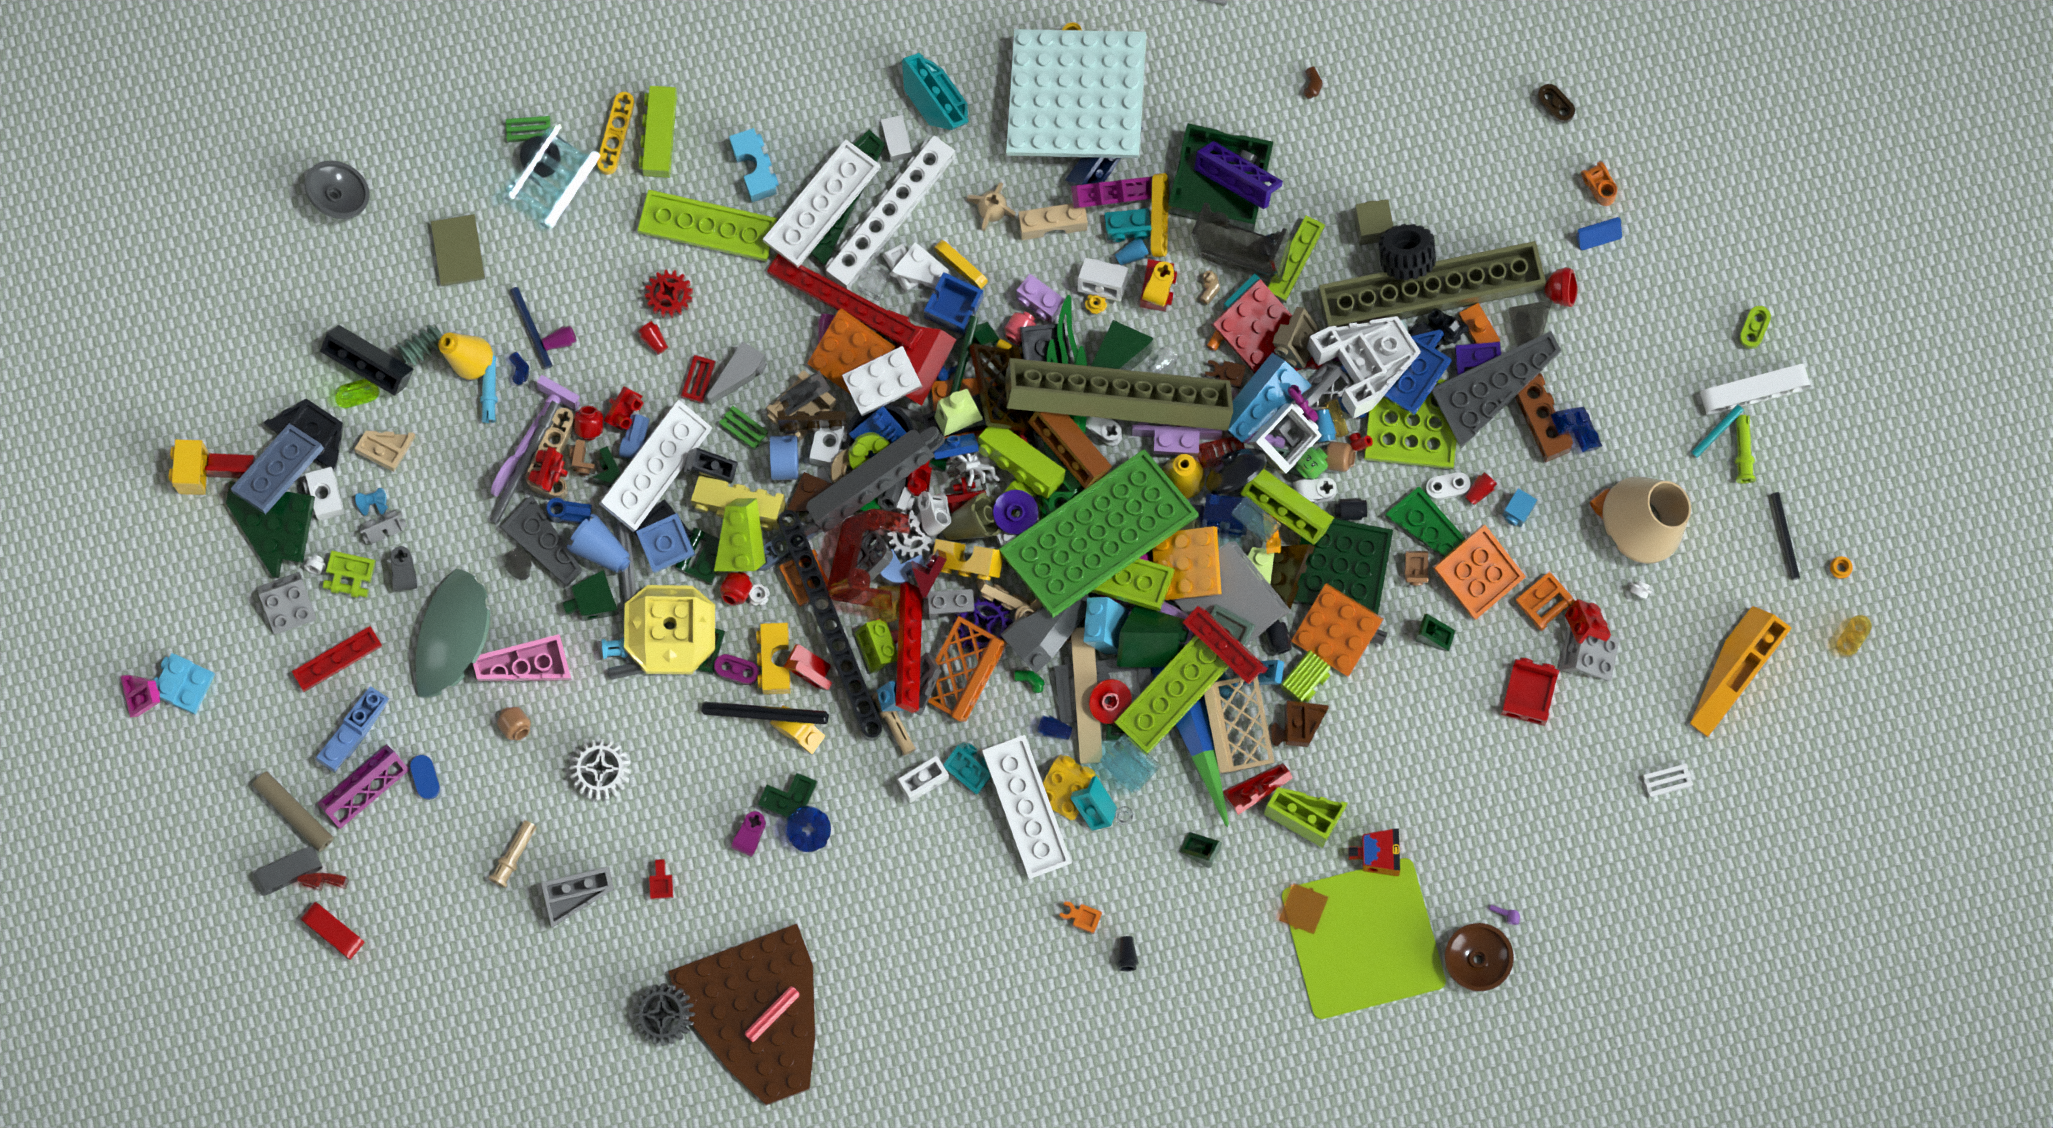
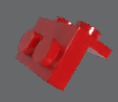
[1565,599,1611,644]

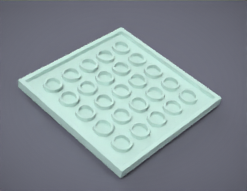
[1006,29,1146,158]

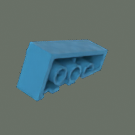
[1226,353,1312,442]

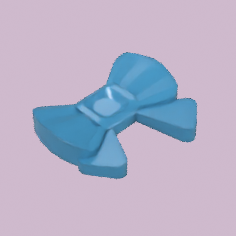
[355,488,388,516]

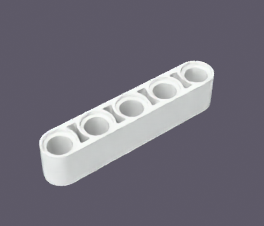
[1700,364,1811,415]

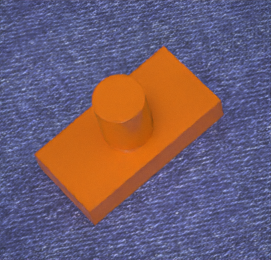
[1459,303,1500,343]

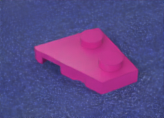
[120,675,160,717]

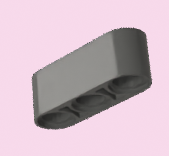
[253,846,323,896]

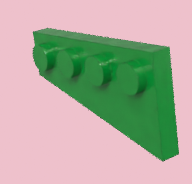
[1385,487,1466,557]

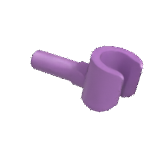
[1489,904,1520,925]

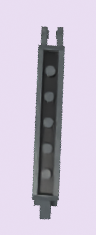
[800,426,945,536]

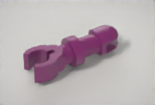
[1288,384,1319,423]

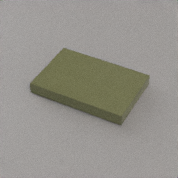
[431,214,485,286]

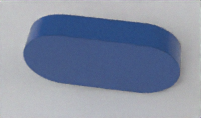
[410,755,440,800]

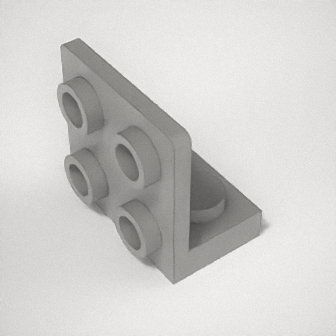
[257,572,316,634]
[1560,627,1619,681]

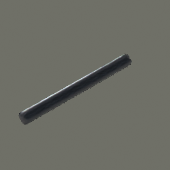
[701,701,829,725]

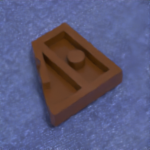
[787,472,833,513]
[1284,701,1329,747]

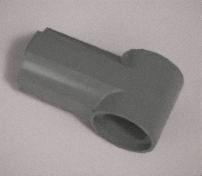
[878,476,908,511]

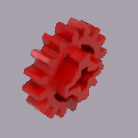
[645,269,693,318]

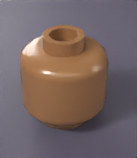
[1323,441,1356,472]
[497,707,531,740]

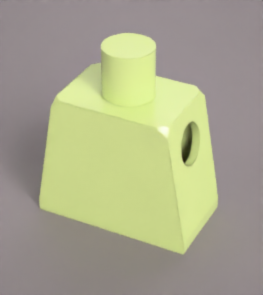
[935,389,983,436]

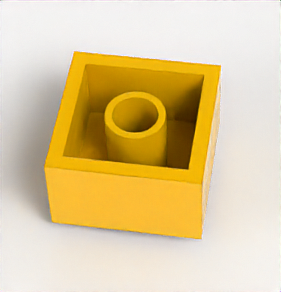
[169,439,209,495]

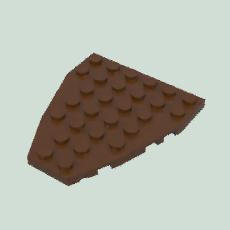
[668,924,816,1106]

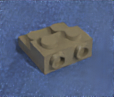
[1273,307,1320,369]

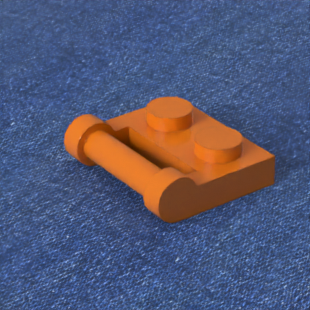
[779,549,836,607]
[1515,571,1575,631]

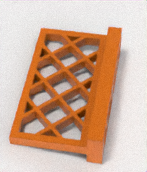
[928,616,1008,722]

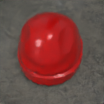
[1544,267,1578,307]

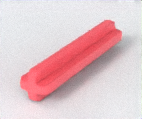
[745,986,799,1042]

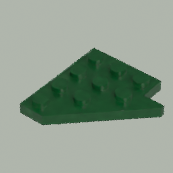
[226,481,315,578]

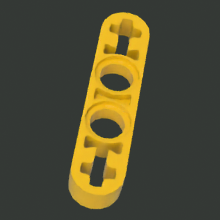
[597,92,635,175]
[1151,173,1169,257]

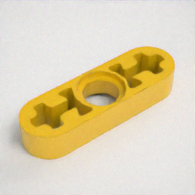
[934,239,988,289]

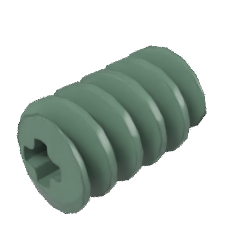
[396,324,442,366]

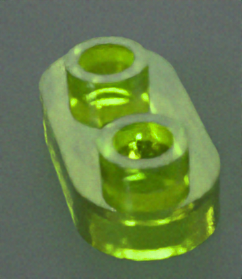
[334,379,379,408]

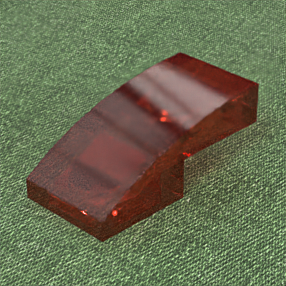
[297,873,349,891]

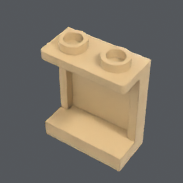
[766,370,836,442]

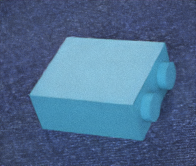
[1084,597,1129,655]

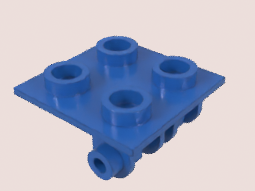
[849,406,907,458]

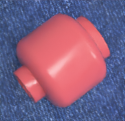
[1004,311,1036,346]

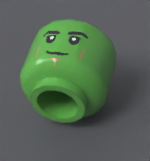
[1295,447,1328,479]

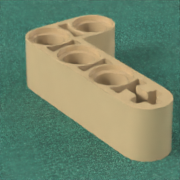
[526,408,574,499]

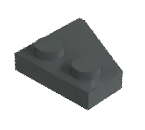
[915,652,941,715]

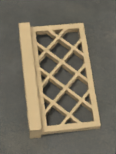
[1204,676,1275,774]

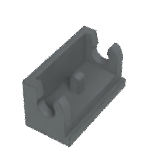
[780,370,831,416]

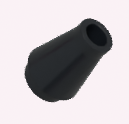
[1116,936,1139,972]

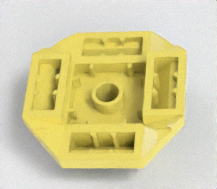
[624,585,715,675]

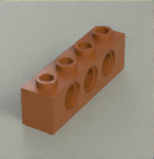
[1515,373,1573,463]

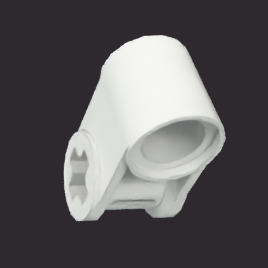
[1086,416,1122,447]
[1293,478,1337,503]
[918,491,951,536]

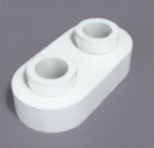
[1426,472,1470,500]

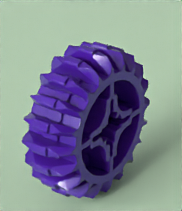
[953,596,1013,656]

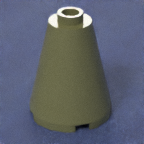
[941,493,1002,540]

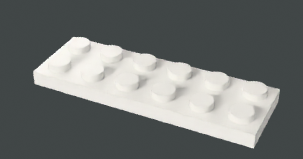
[763,139,881,268]
[598,400,712,532]
[982,735,1072,879]

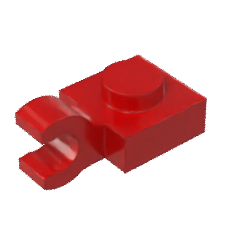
[649,859,674,900]

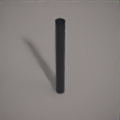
[1771,492,1800,580]

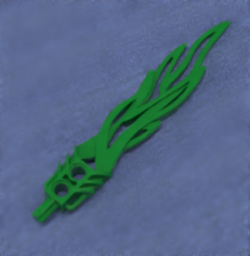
[1039,295,1088,519]

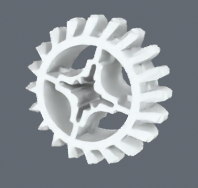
[569,739,631,801]

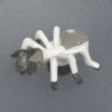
[946,451,1001,492]

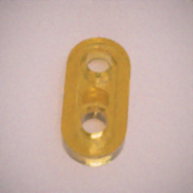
[1836,615,1872,657]

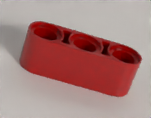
[300,901,365,960]

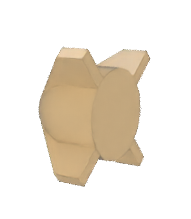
[967,182,1016,231]

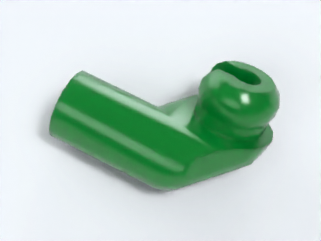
[1015,670,1045,693]

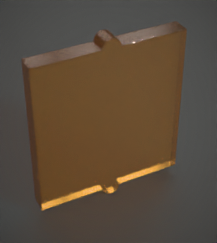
[1279,883,1328,934]

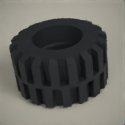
[1379,224,1436,280]

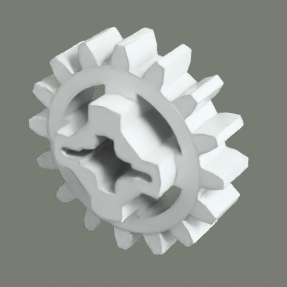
[887,510,936,559]

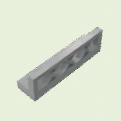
[1272,362,1353,447]

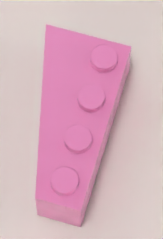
[473,634,572,681]

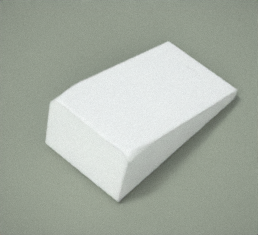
[881,115,912,162]

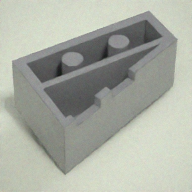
[541,867,614,928]

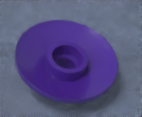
[993,490,1038,535]

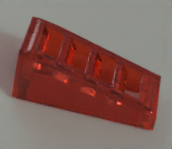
[1198,437,1245,468]

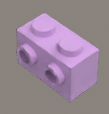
[1016,274,1065,324]

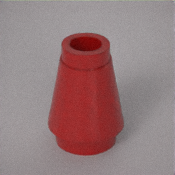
[638,321,669,355]
[1465,472,1497,506]

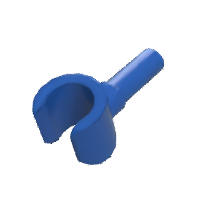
[936,365,957,381]

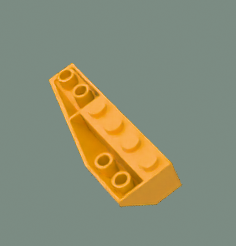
[1690,606,1792,738]

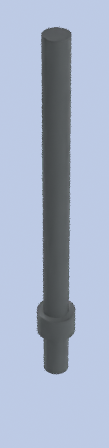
[490,400,560,524]

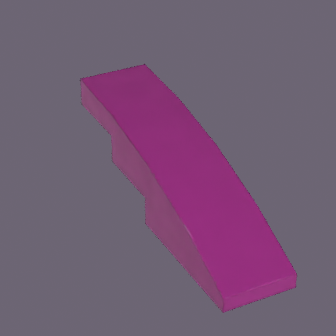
[1071,176,1153,208]

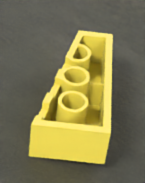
[691,475,786,531]

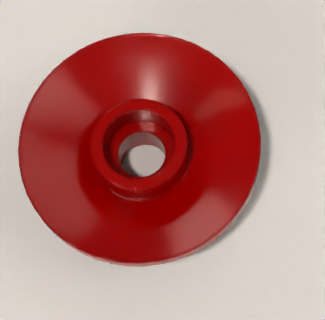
[1089,679,1132,724]

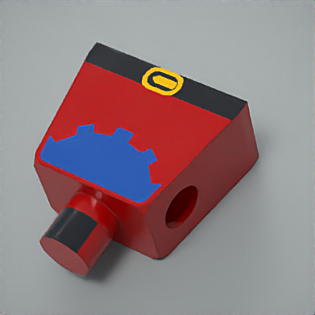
[1348,828,1400,876]

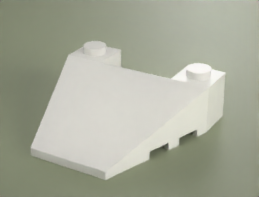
[1307,316,1421,419]

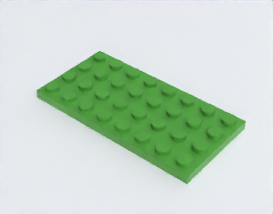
[999,449,1199,618]

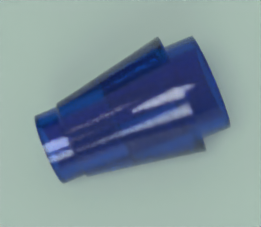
[1037,715,1073,740]

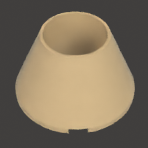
[1603,476,1691,564]

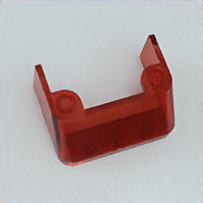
[827,509,911,611]

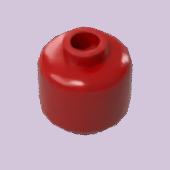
[574,406,603,441]
[720,571,753,606]

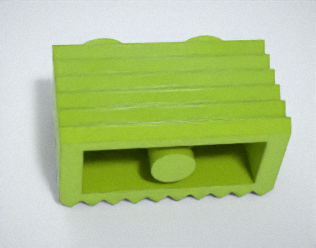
[1280,650,1331,702]

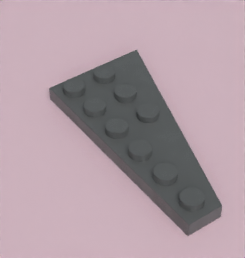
[1431,331,1561,449]

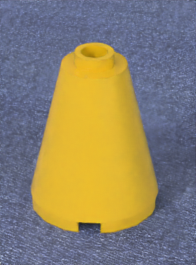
[438,332,493,380]
[1162,454,1205,499]

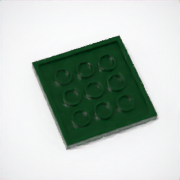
[1294,519,1393,615]

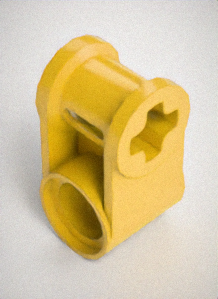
[1142,261,1174,307]

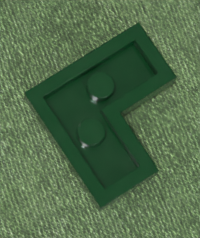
[758,773,818,824]

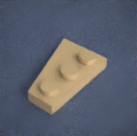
[975,578,1032,617]

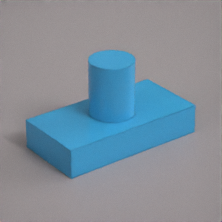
[1243,660,1284,686]

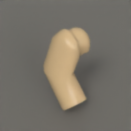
[1200,270,1220,305]

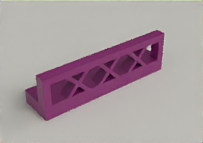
[317,744,409,829]

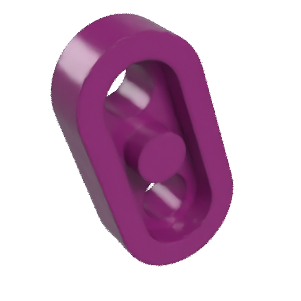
[714,654,759,685]

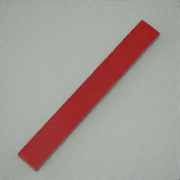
[767,253,924,350]

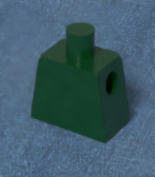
[562,570,619,621]

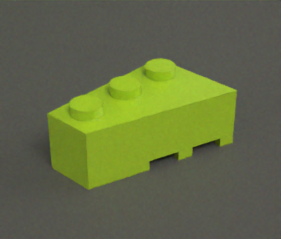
[714,498,766,571]
[1264,787,1348,848]

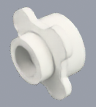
[1630,580,1652,599]

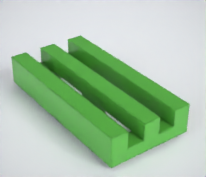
[506,116,552,142]
[719,405,768,450]

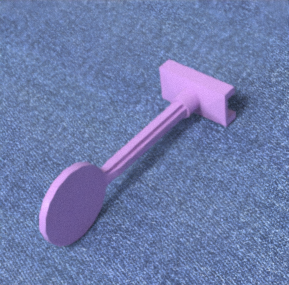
[491,375,580,497]

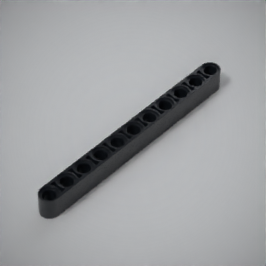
[779,510,882,741]

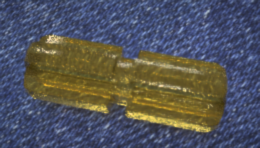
[1325,399,1349,437]

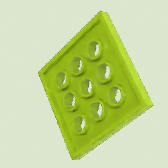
[1364,379,1456,470]

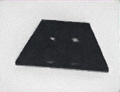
[264,398,344,472]

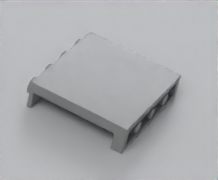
[1172,541,1291,647]

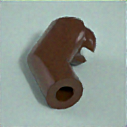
[1304,66,1323,99]

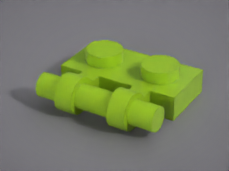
[323,550,376,598]

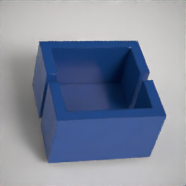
[924,272,984,336]

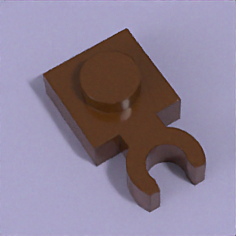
[1205,360,1246,389]

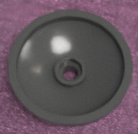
[305,160,370,219]

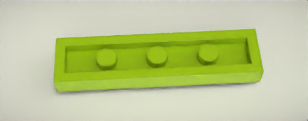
[1268,215,1325,303]

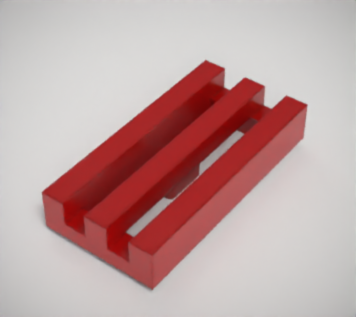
[681,355,716,404]

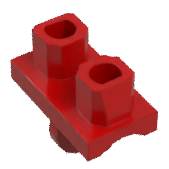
[604,386,644,430]
[528,446,568,493]
[907,460,932,496]
[946,477,986,513]

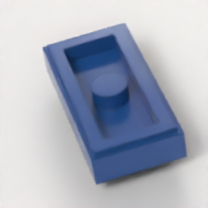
[933,433,979,459]

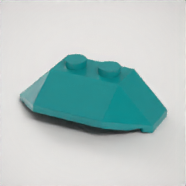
[902,53,969,130]

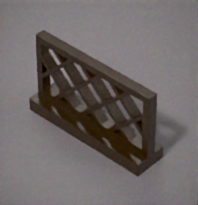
[969,343,1034,435]

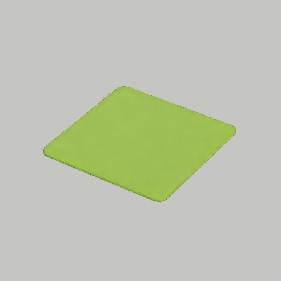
[1282,858,1446,1019]

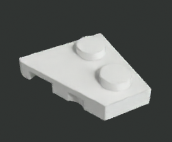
[890,242,949,289]

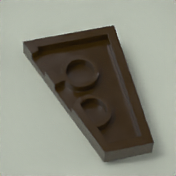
[777,411,847,434]
[1270,544,1315,609]

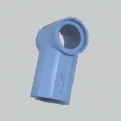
[619,414,650,459]

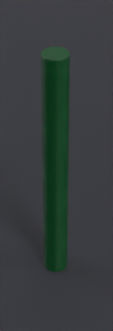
[949,315,979,396]

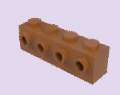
[1028,411,1112,489]

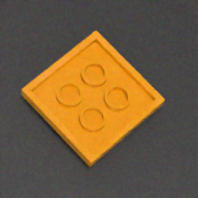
[1153,526,1222,601]

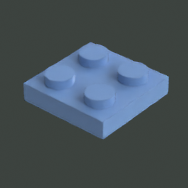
[636,513,696,573]

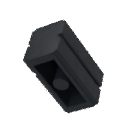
[684,448,738,484]

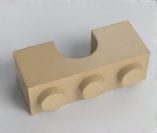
[1018,203,1088,240]

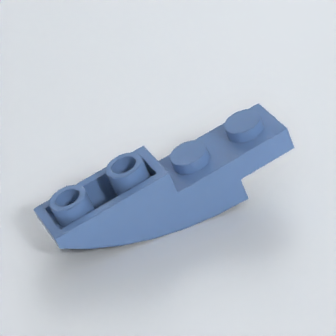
[316,686,389,773]

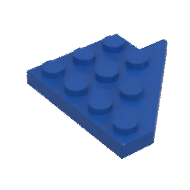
[1340,330,1452,415]

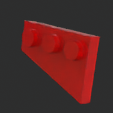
[1223,763,1293,815]

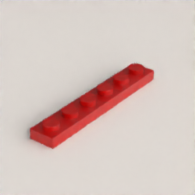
[896,582,923,713]

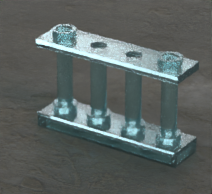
[504,124,601,229]

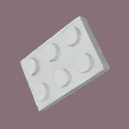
[842,346,922,416]

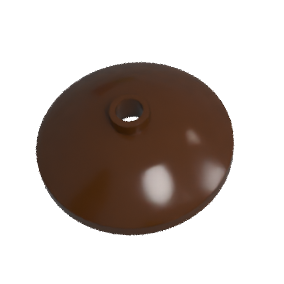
[1445,923,1514,992]

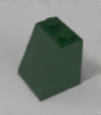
[1091,320,1154,370]
[1117,605,1188,667]

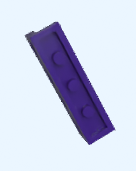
[1194,141,1283,209]

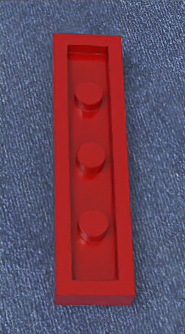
[292,626,382,692]

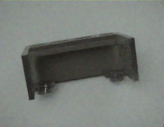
[1191,202,1291,284]

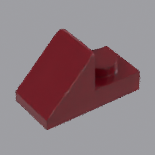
[911,549,947,598]

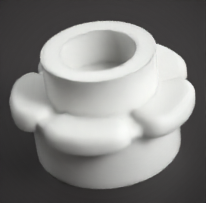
[304,555,326,575]
[748,584,770,606]

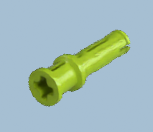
[1735,415,1756,484]

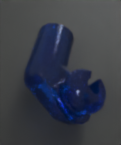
[509,352,530,385]

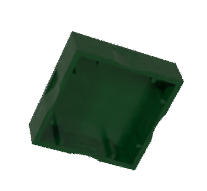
[1168,123,1273,232]

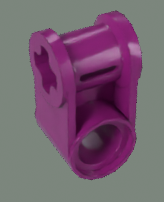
[731,811,766,857]

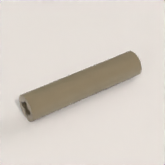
[253,771,334,852]

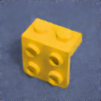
[1043,754,1100,820]

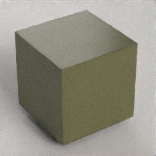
[1353,199,1393,245]

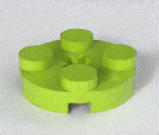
[848,432,890,470]

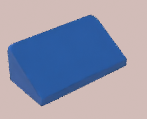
[1575,217,1622,251]

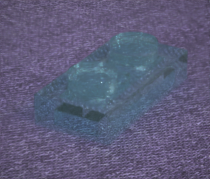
[1231,496,1281,543]

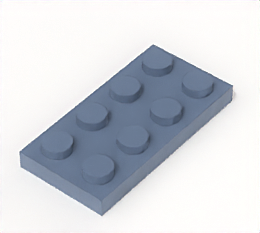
[231,423,324,514]

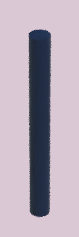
[510,287,553,369]

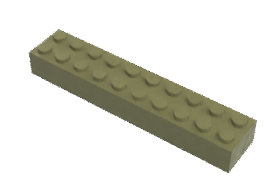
[1317,241,1546,328]
[1005,358,1233,430]

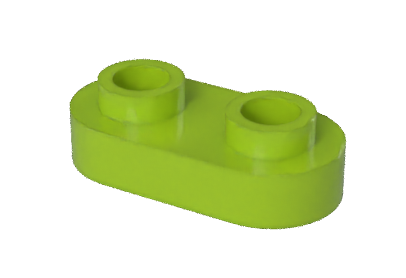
[1739,306,1771,349]

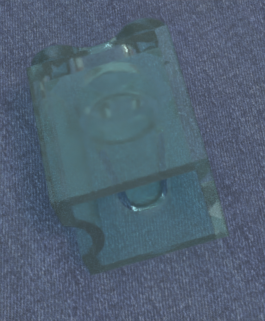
[1100,735,1161,792]

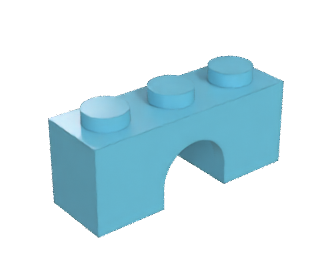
[729,128,779,202]

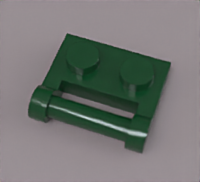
[675,527,720,585]

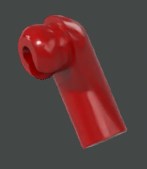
[1349,432,1373,451]

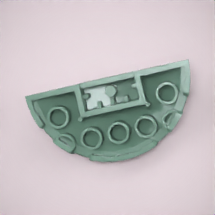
[416,569,490,698]

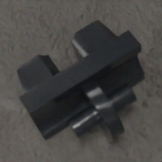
[1427,308,1469,344]

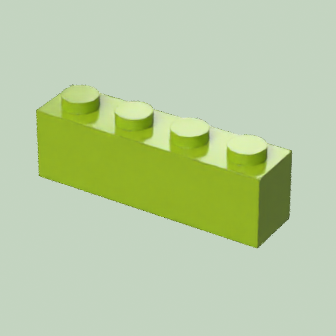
[639,86,677,178]
[977,426,1066,499]
[1241,469,1334,545]

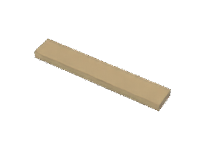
[1071,627,1103,764]

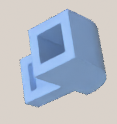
[879,549,925,588]

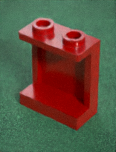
[1501,657,1560,726]

